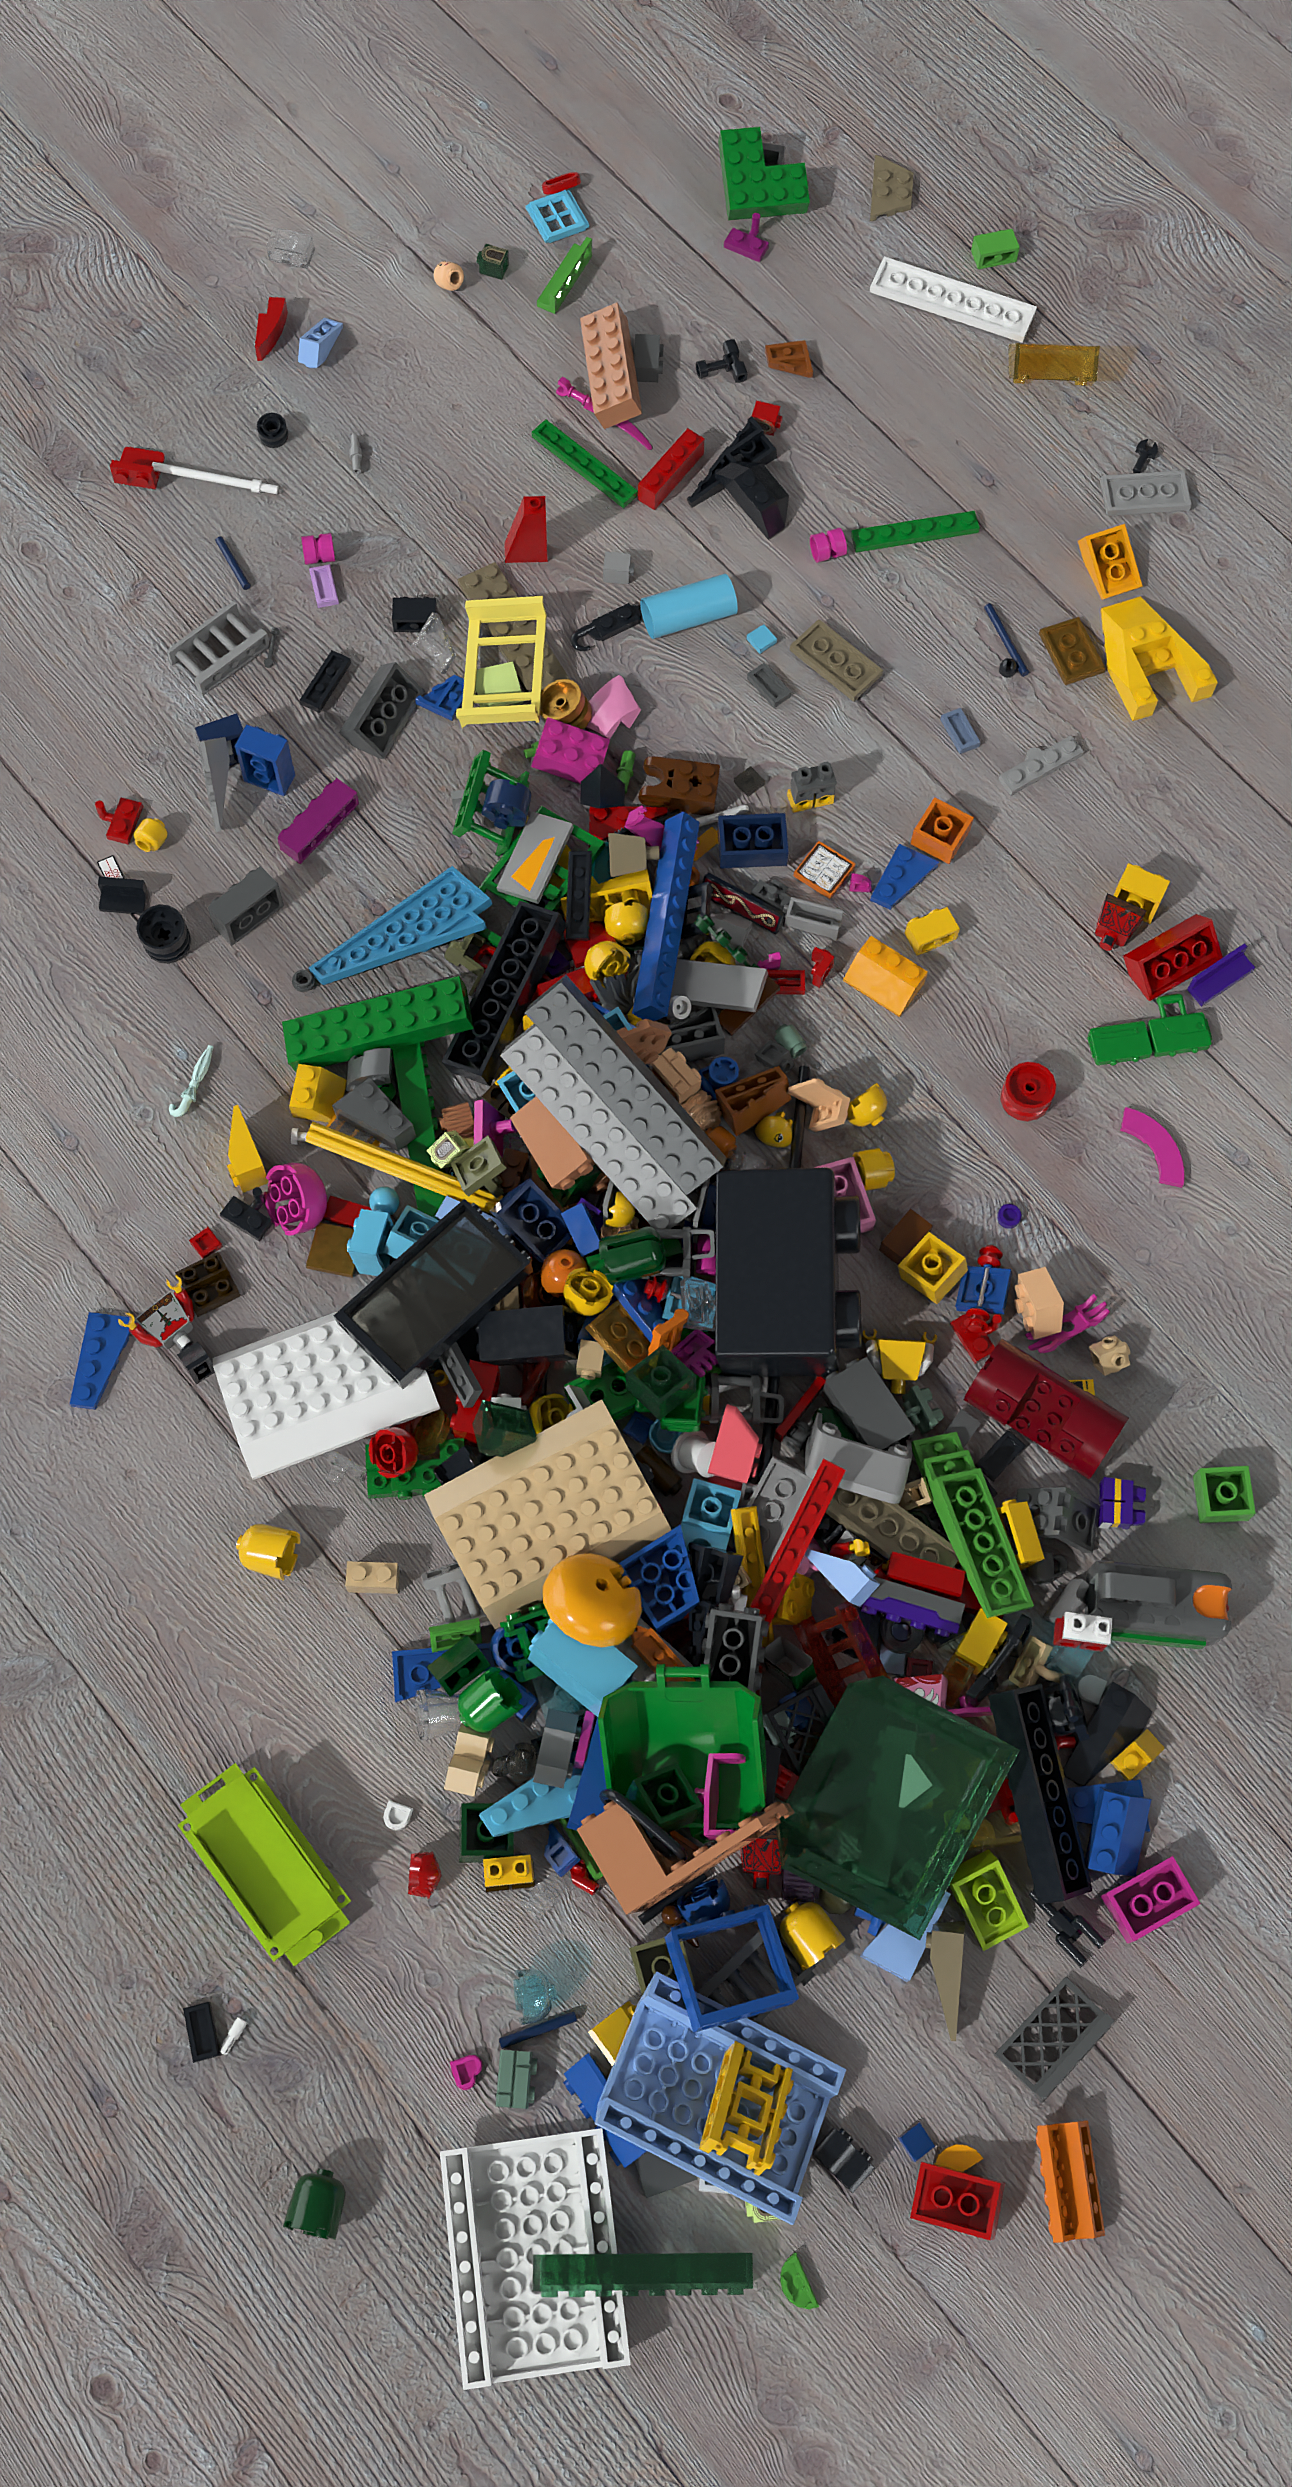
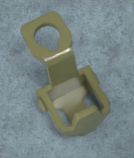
[444,933,485,996]

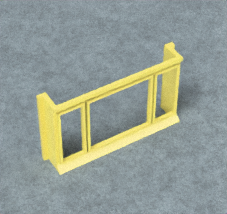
[456,596,547,728]

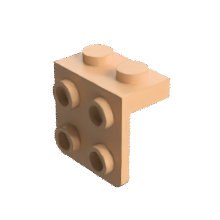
[787,1078,850,1132]

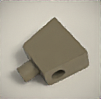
[608,833,659,877]

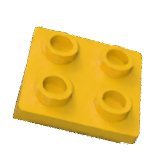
[772,1572,815,1629]

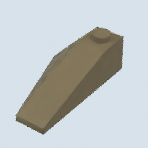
[926,1921,965,2041]

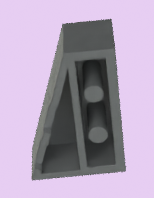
[332,1078,417,1151]

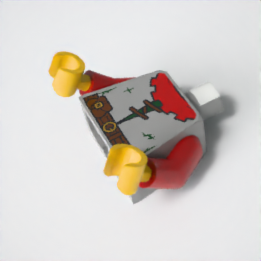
[118,1274,194,1349]
[824,1530,889,1590]

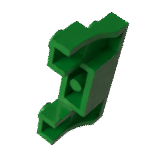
[365,1438,465,1500]

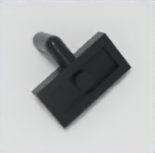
[220,1187,273,1241]

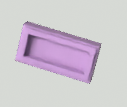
[309,564,339,608]

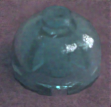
[513,1969,557,2025]

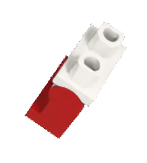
[1053,1612,1112,1652]

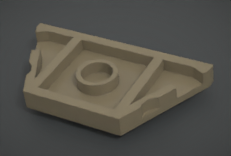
[870,155,914,221]

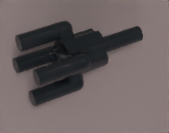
[1029,1889,1106,1968]

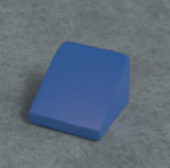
[898,2122,935,2162]

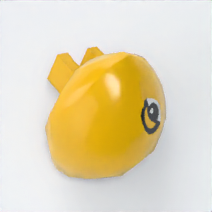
[755,1112,793,1148]

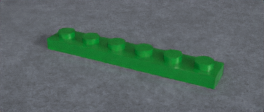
[532,419,638,509]
[851,510,980,553]

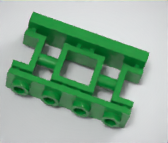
[500,1603,550,1682]

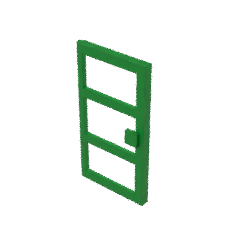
[476,806,605,947]

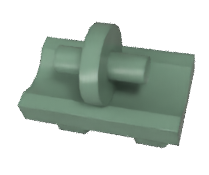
[902,1385,944,1435]

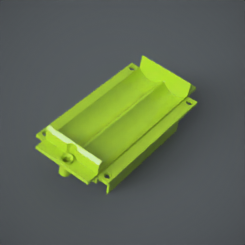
[178,1763,351,1967]

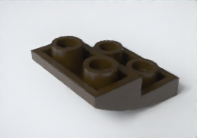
[175,1251,241,1317]

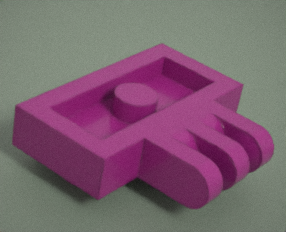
[663,1328,718,1378]

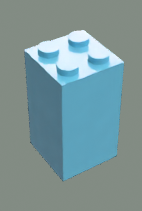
[528,1618,638,1717]

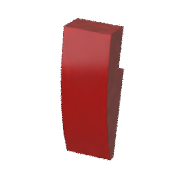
[255,297,288,361]

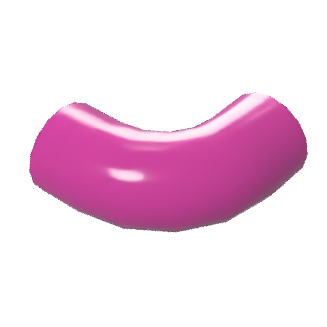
[693,1234,716,1276]

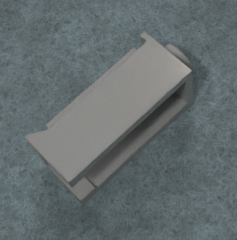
[783,897,844,941]

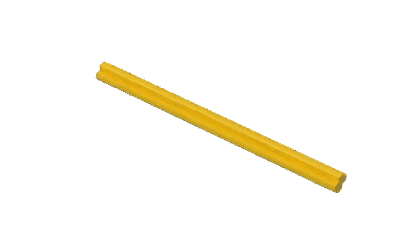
[306,1122,574,1245]

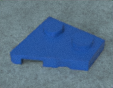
[415,675,464,721]

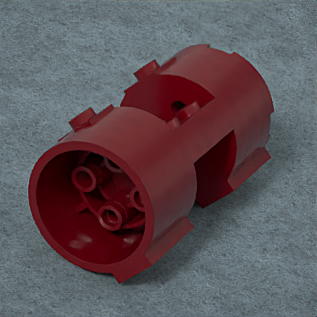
[963,1338,1129,1480]

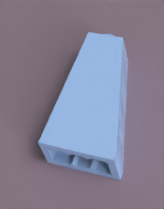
[860,1880,951,1982]

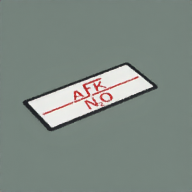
[97,855,125,879]

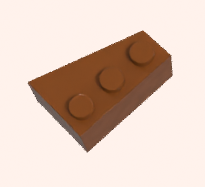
[715,1066,792,1137]

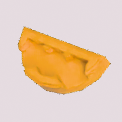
[934,2144,984,2172]

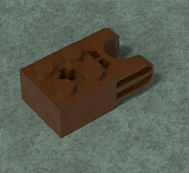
[638,756,720,816]

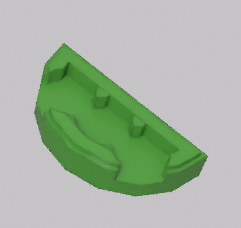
[780,2252,819,2309]

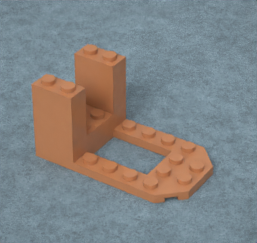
[510,1019,672,1195]
[577,1801,795,1915]

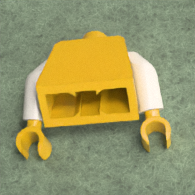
[862,1329,937,1394]

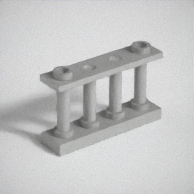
[166,601,270,696]
[422,1562,489,1625]

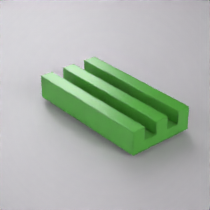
[429,1618,482,1653]

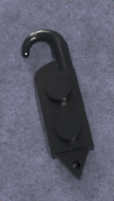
[571,603,642,651]

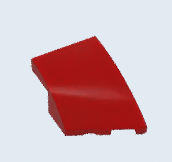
[562,917,616,968]

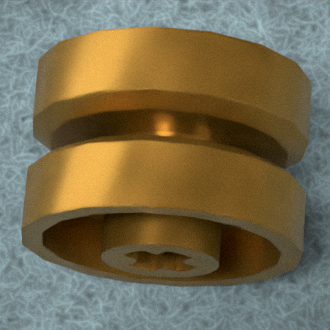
[540,679,592,729]

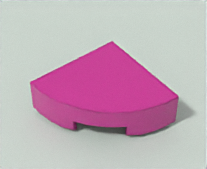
[849,873,872,892]
[757,952,781,970]

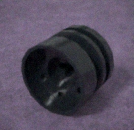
[136,904,191,964]

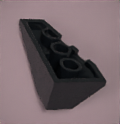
[1063,1682,1152,1786]

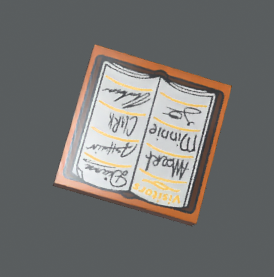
[793,841,856,899]

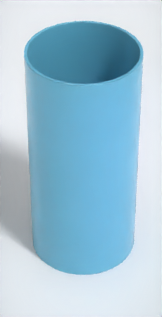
[640,573,738,639]

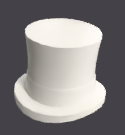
[671,1430,716,1478]

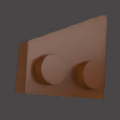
[765,340,813,378]

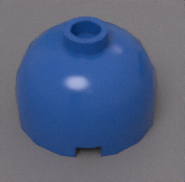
[490,1622,537,1673]
[677,1879,730,1925]

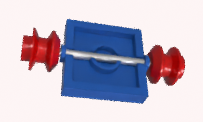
[955,1245,1012,1333]

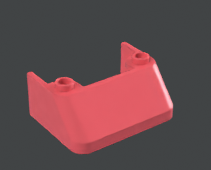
[708,1404,763,1504]

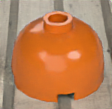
[540,1249,588,1298]

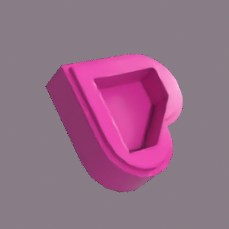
[449,2055,483,2090]

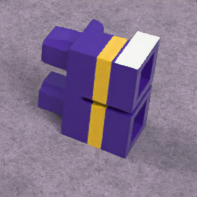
[1098,1477,1146,1530]

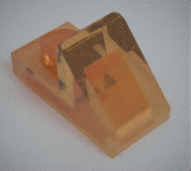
[941,1653,976,1707]

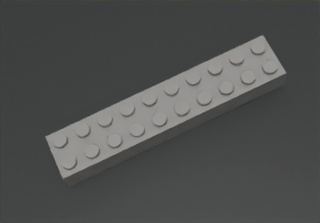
[500,1024,699,1229]

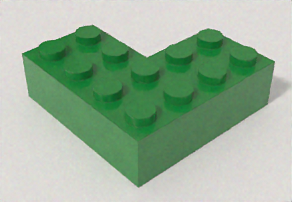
[718,127,810,221]

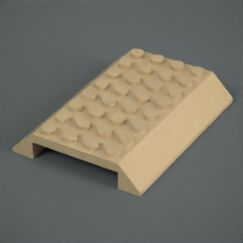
[424,1400,672,1629]

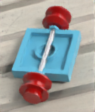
[644,1276,716,1332]

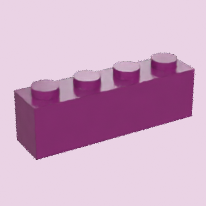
[277,778,359,864]

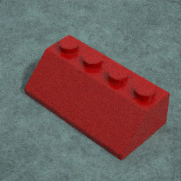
[1123,914,1223,1001]

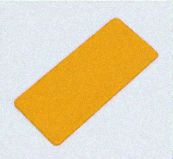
[694,827,718,861]

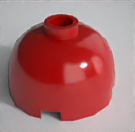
[369,1427,419,1478]

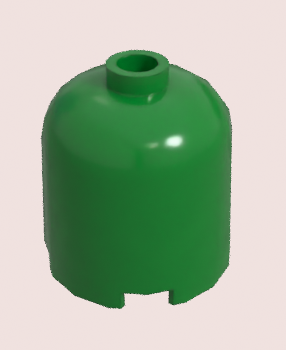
[457,1667,523,1733]

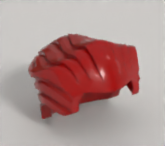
[408,1851,442,1899]

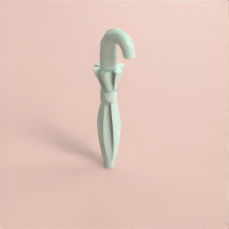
[169,1045,214,1117]

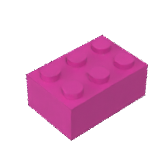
[531,717,610,784]
[1100,1856,1201,1944]

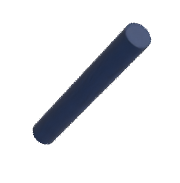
[215,536,251,590]
[499,2011,577,2049]

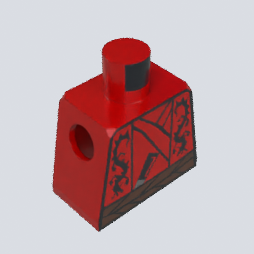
[1095,893,1147,951]
[739,1828,789,1890]

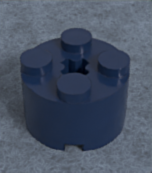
[481,779,532,829]

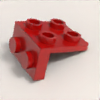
[110,447,165,490]

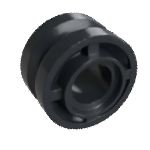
[257,412,288,448]

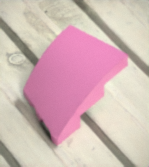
[585,675,641,739]

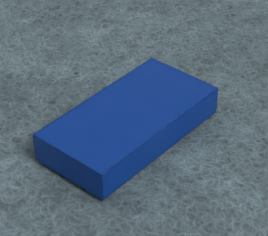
[561,1203,602,1257]

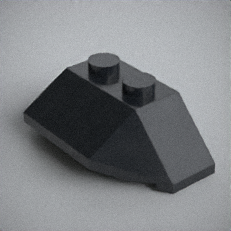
[715,462,789,540]

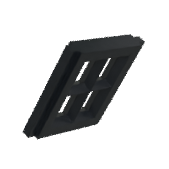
[681,882,712,939]

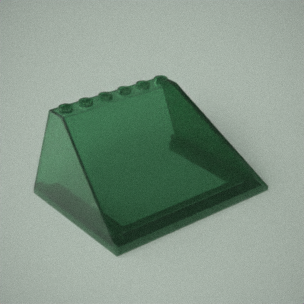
[776,1675,1020,1940]

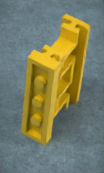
[699,2041,793,2176]

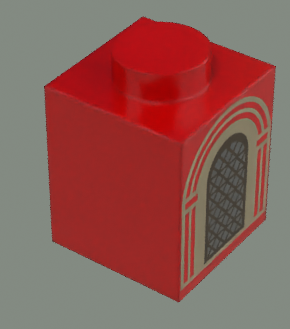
[751,400,783,436]

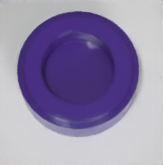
[997,1204,1022,1229]

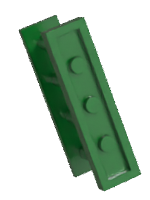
[452,749,530,856]

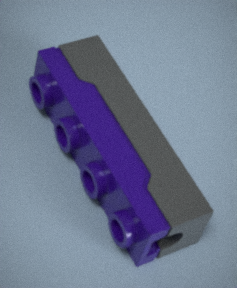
[861,1576,965,1638]

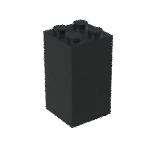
[475,1305,579,1366]

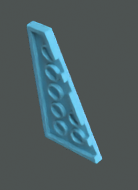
[479,1744,590,1837]

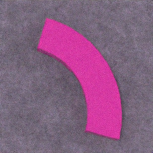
[1120,1107,1184,1188]

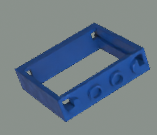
[664,1904,799,2033]

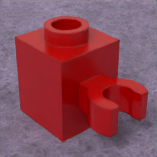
[775,1764,803,1803]

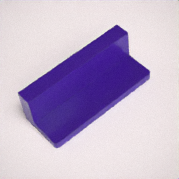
[1187,943,1255,1007]

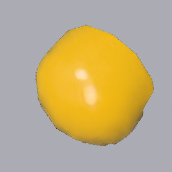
[606,1191,635,1228]

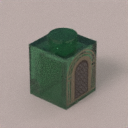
[476,244,509,280]

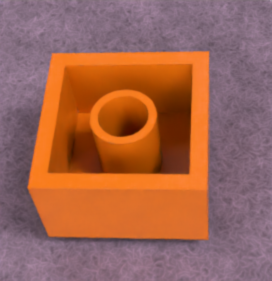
[910,797,974,864]

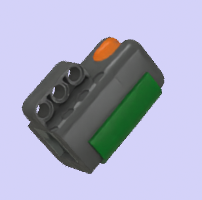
[1085,1560,1232,1649]

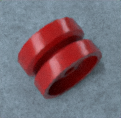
[1000,1062,1056,1122]

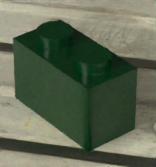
[427,1635,491,1697]

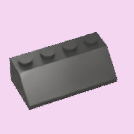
[339,662,425,759]

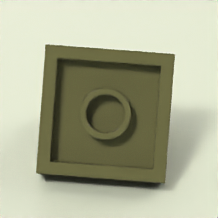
[450,1136,507,1198]

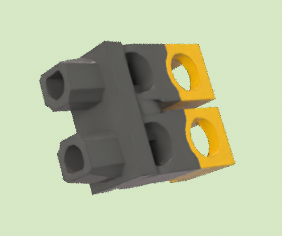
[787,761,837,813]

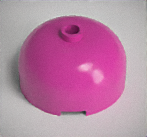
[264,1163,327,1236]

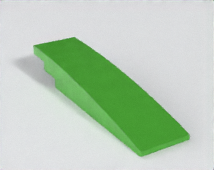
[911,1432,1034,1618]

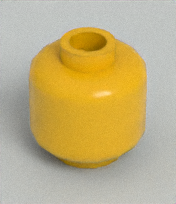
[134,818,168,852]

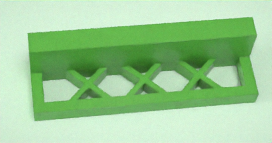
[537,237,592,314]

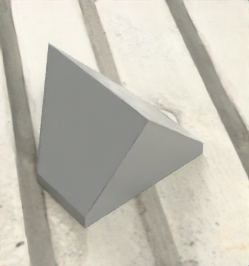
[710,913,753,960]

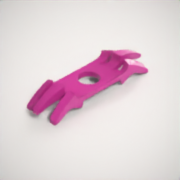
[1025,1294,1110,1353]

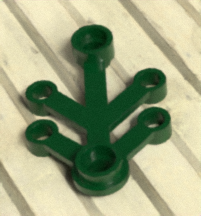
[694,914,760,968]

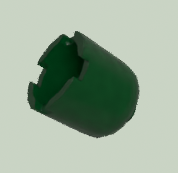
[283,2168,346,2240]

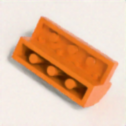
[1036,2120,1105,2243]

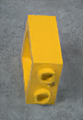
[996,1499,1045,1571]

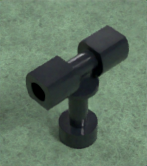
[695,339,748,383]

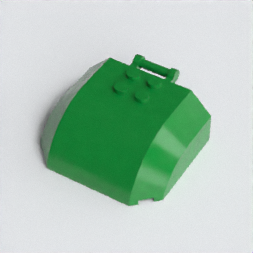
[598,1664,766,1828]

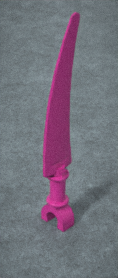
[556,376,652,450]

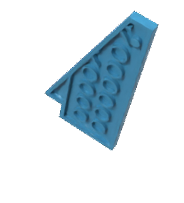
[308,866,493,985]

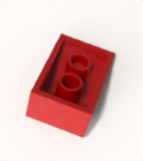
[910,2162,1005,2241]

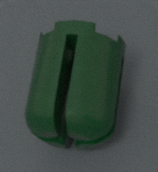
[599,1227,666,1285]

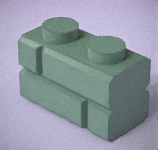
[495,2050,538,2109]

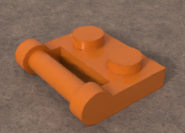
[646,1309,689,1368]

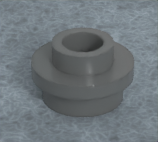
[292,969,315,992]

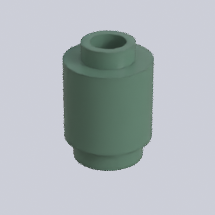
[774,1024,807,1059]

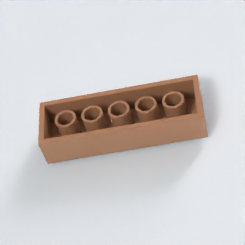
[580,303,642,429]

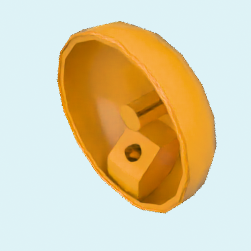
[543,1553,642,1648]

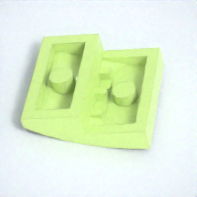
[475,662,524,707]

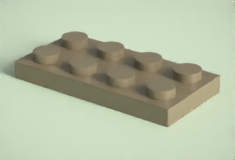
[789,619,883,702]

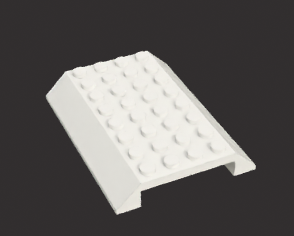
[212,1292,440,1480]
[440,2128,631,2390]

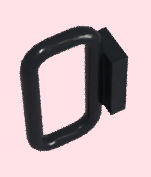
[599,1788,688,1863]

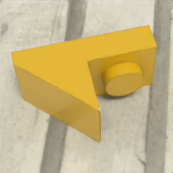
[1110,1729,1165,1781]

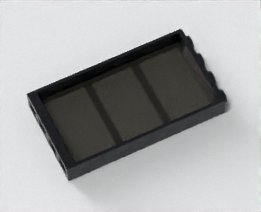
[333,1199,533,1389]

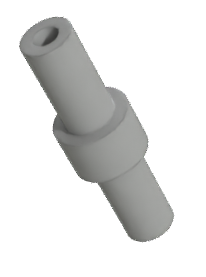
[349,434,362,474]

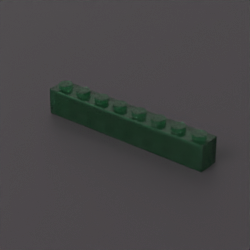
[532,2253,753,2297]

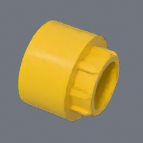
[853,1148,895,1191]

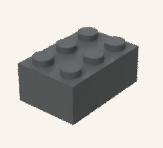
[208,866,284,946]

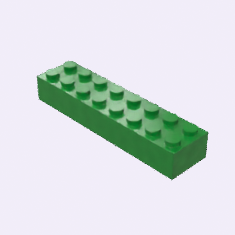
[282,976,474,1072]

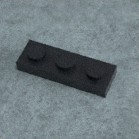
[300,650,351,713]

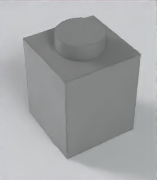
[603,551,635,584]

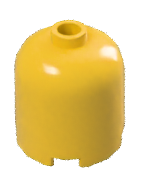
[236,1524,300,1580]
[779,1901,846,1971]

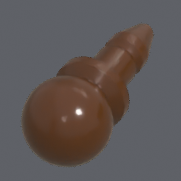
[661,1904,699,1948]

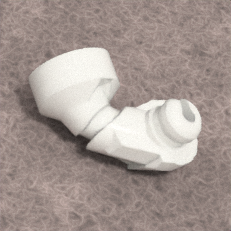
[667,995,691,1024]

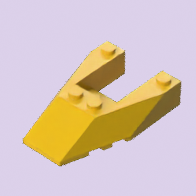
[1101,596,1218,721]

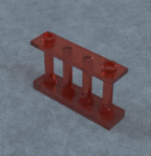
[792,1600,896,1718]

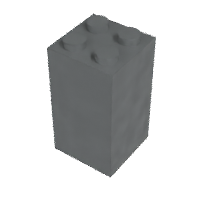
[821,1357,915,1451]

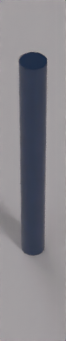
[984,603,1029,677]

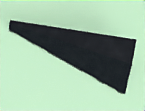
[687,416,777,508]
[688,1542,744,1679]

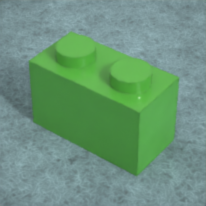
[971,229,1020,269]

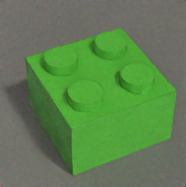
[1193,1466,1256,1523]

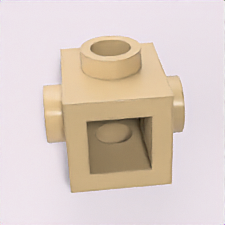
[1089,1335,1130,1376]

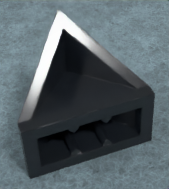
[580,764,625,809]

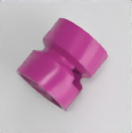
[810,528,847,563]
[301,533,335,565]

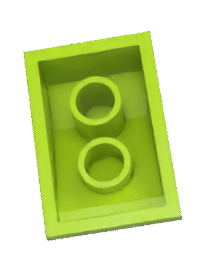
[944,1849,1029,1951]

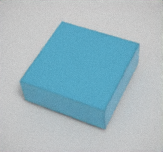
[746,624,777,654]

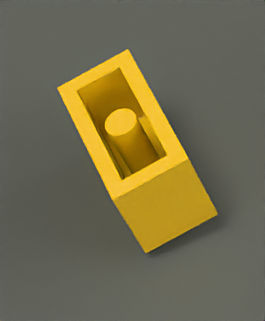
[905,907,960,956]

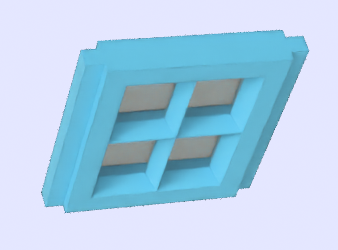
[525,190,589,243]

